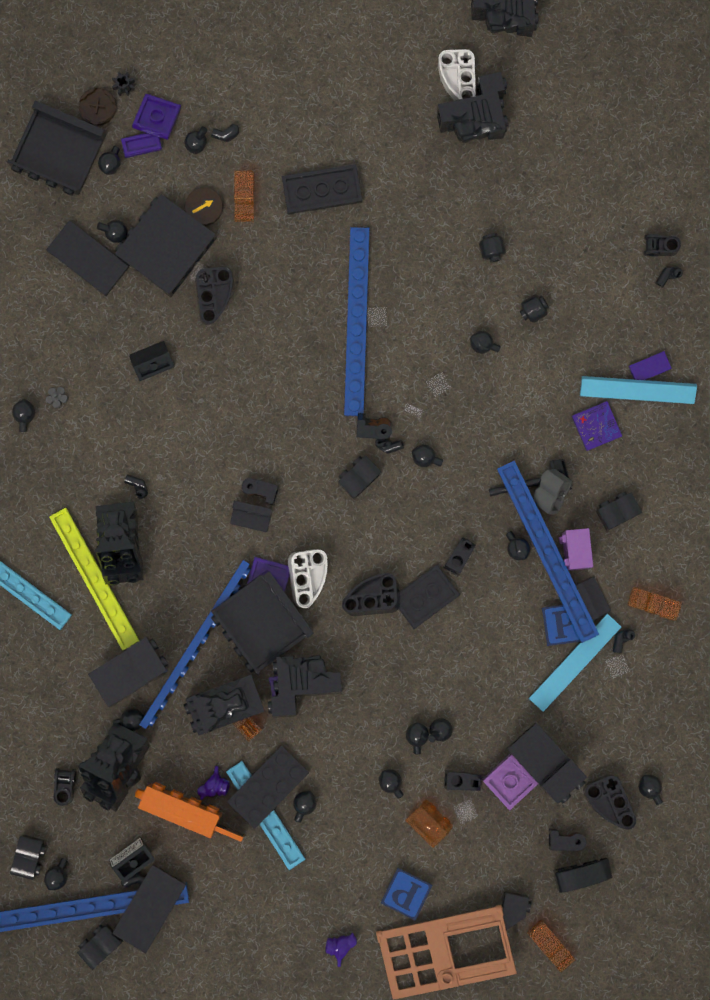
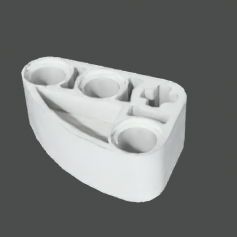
[438,49,476,101]
[288,549,328,608]

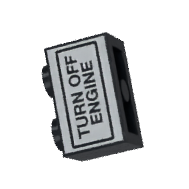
[109,837,155,883]

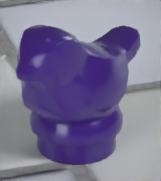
[197,766,230,800]
[325,933,357,967]

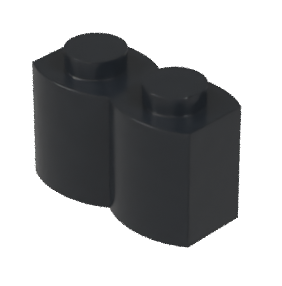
[338,456,382,499]
[596,491,643,531]
[10,834,47,880]
[77,924,123,970]

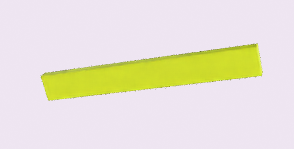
[49,508,140,651]

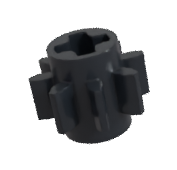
[112,72,135,96]

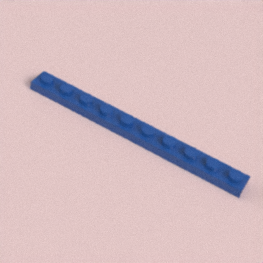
[344,227,369,416]
[497,461,599,643]
[139,560,251,729]
[0,882,190,932]

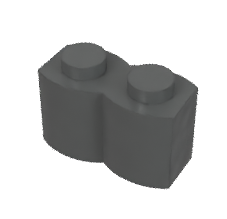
[533,469,572,515]

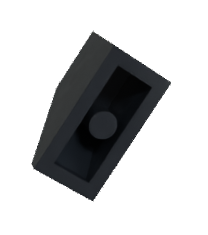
[497,891,531,933]

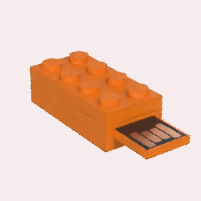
[135,782,245,842]

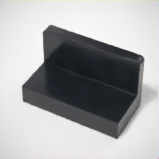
[129,341,175,381]
[230,500,272,532]
[576,577,611,620]

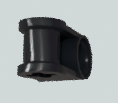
[643,234,681,256]
[53,768,76,806]

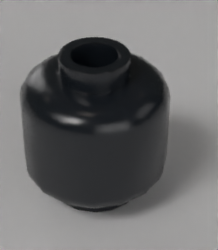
[479,233,506,263]
[520,294,549,323]

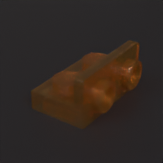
[405,799,453,848]

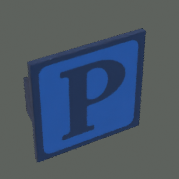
[542,605,580,646]
[381,868,433,921]

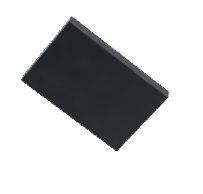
[391,565,460,629]

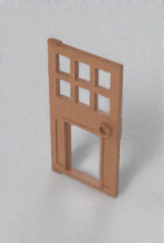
[376,905,517,1000]

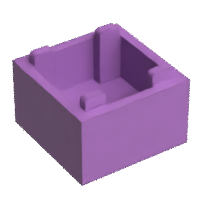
[559,528,593,571]
[482,754,538,811]

